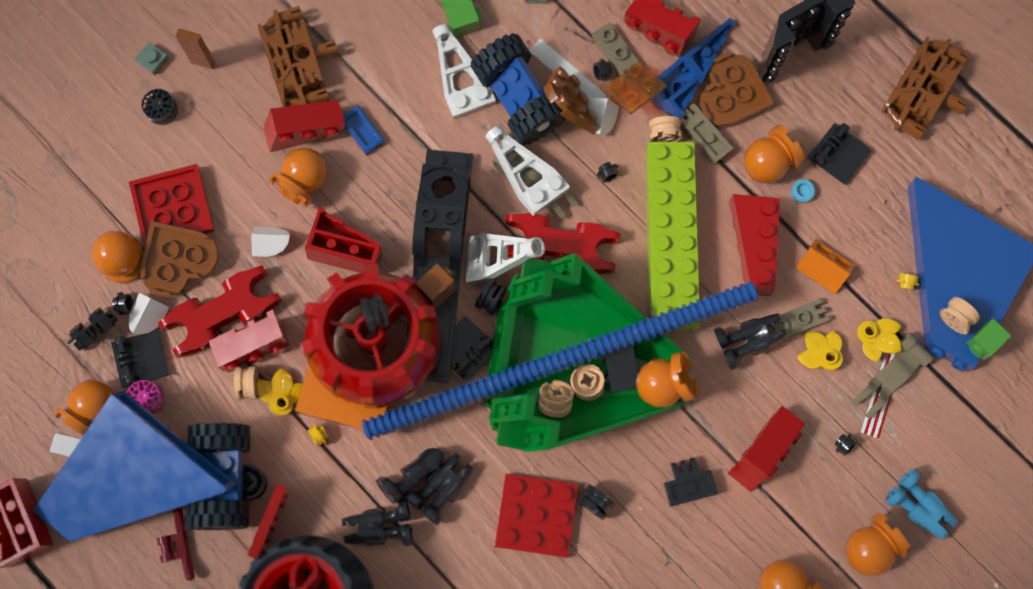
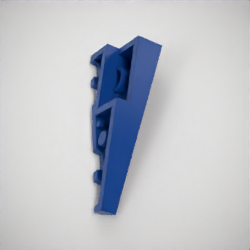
[642,17,735,118]

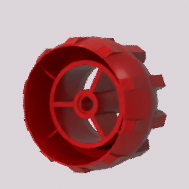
[301,264,440,409]

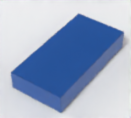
[343,105,385,156]

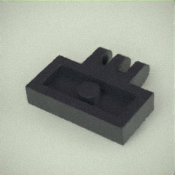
[663,457,718,507]

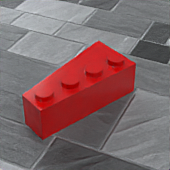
[729,194,780,296]

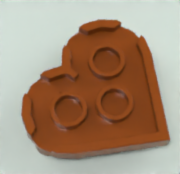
[699,52,774,128]
[543,66,600,134]
[141,221,218,296]

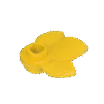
[856,318,902,362]
[797,331,843,371]
[256,368,303,416]

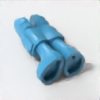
[885,468,959,540]

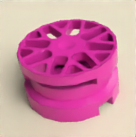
[127,380,164,414]

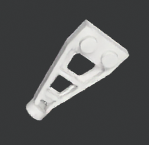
[432,24,496,119]
[485,125,570,216]
[466,233,545,284]

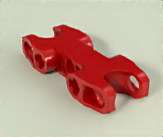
[505,213,621,274]
[158,265,282,358]

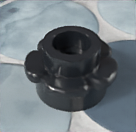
[593,58,612,81]
[597,162,619,183]
[112,292,134,315]
[834,434,857,456]

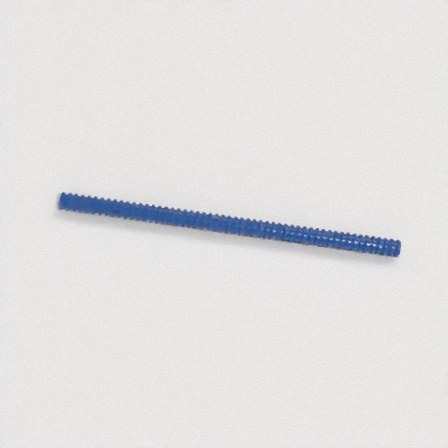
[362,281,758,440]

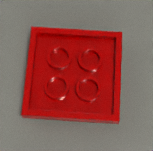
[129,164,215,248]
[495,474,578,558]

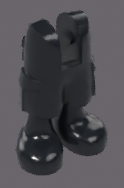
[714,313,789,371]
[375,448,444,504]
[404,452,474,526]
[341,499,413,546]

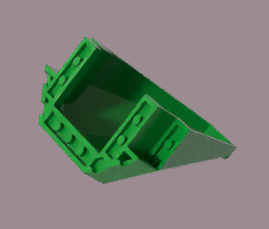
[484,253,691,452]

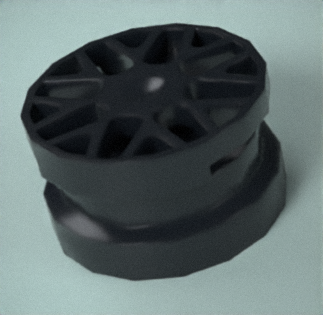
[141,89,178,125]
[475,278,507,316]
[360,293,390,333]
[242,465,268,501]
[576,484,615,520]

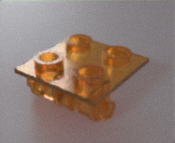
[603,62,667,114]

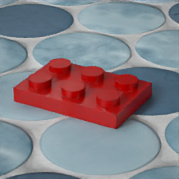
[247,484,289,558]

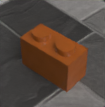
[417,264,456,310]

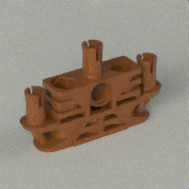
[257,6,339,107]
[881,37,970,140]

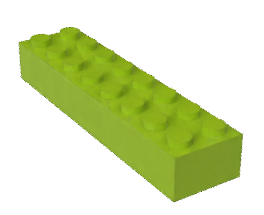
[645,142,700,332]

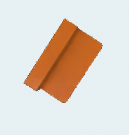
[796,239,855,294]

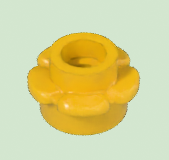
[896,273,920,290]
[307,424,329,447]

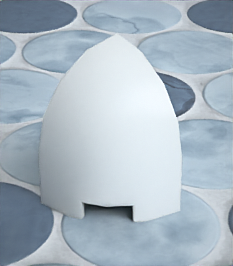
[588,98,619,135]
[252,227,290,257]
[128,293,169,334]

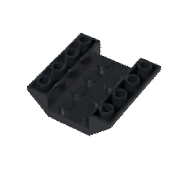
[758,0,856,83]

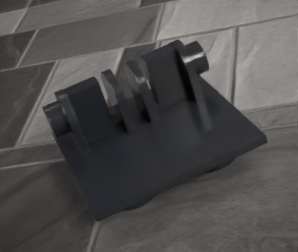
[807,123,872,185]
[67,307,118,351]
[451,316,493,383]
[111,330,169,388]

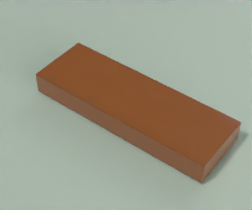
[176,29,215,70]

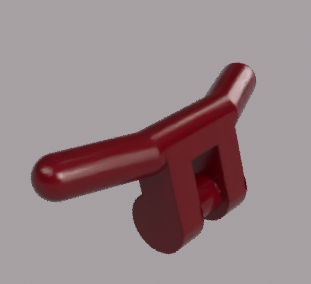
[156,508,195,581]

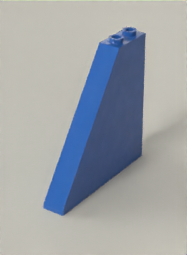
[907,177,1033,372]
[33,391,237,542]

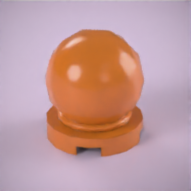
[743,125,805,184]
[268,148,328,208]
[91,231,144,284]
[636,352,698,407]
[53,380,115,435]
[845,513,912,576]
[759,560,825,589]

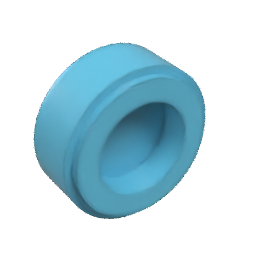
[791,179,815,204]

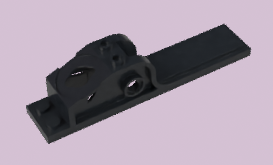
[404,149,473,383]

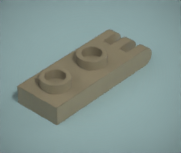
[591,22,644,84]
[680,103,734,165]
[767,298,832,341]

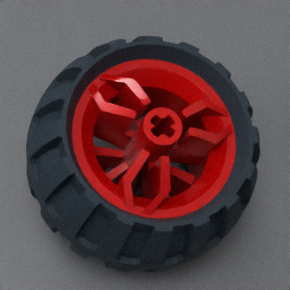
[238,535,375,589]

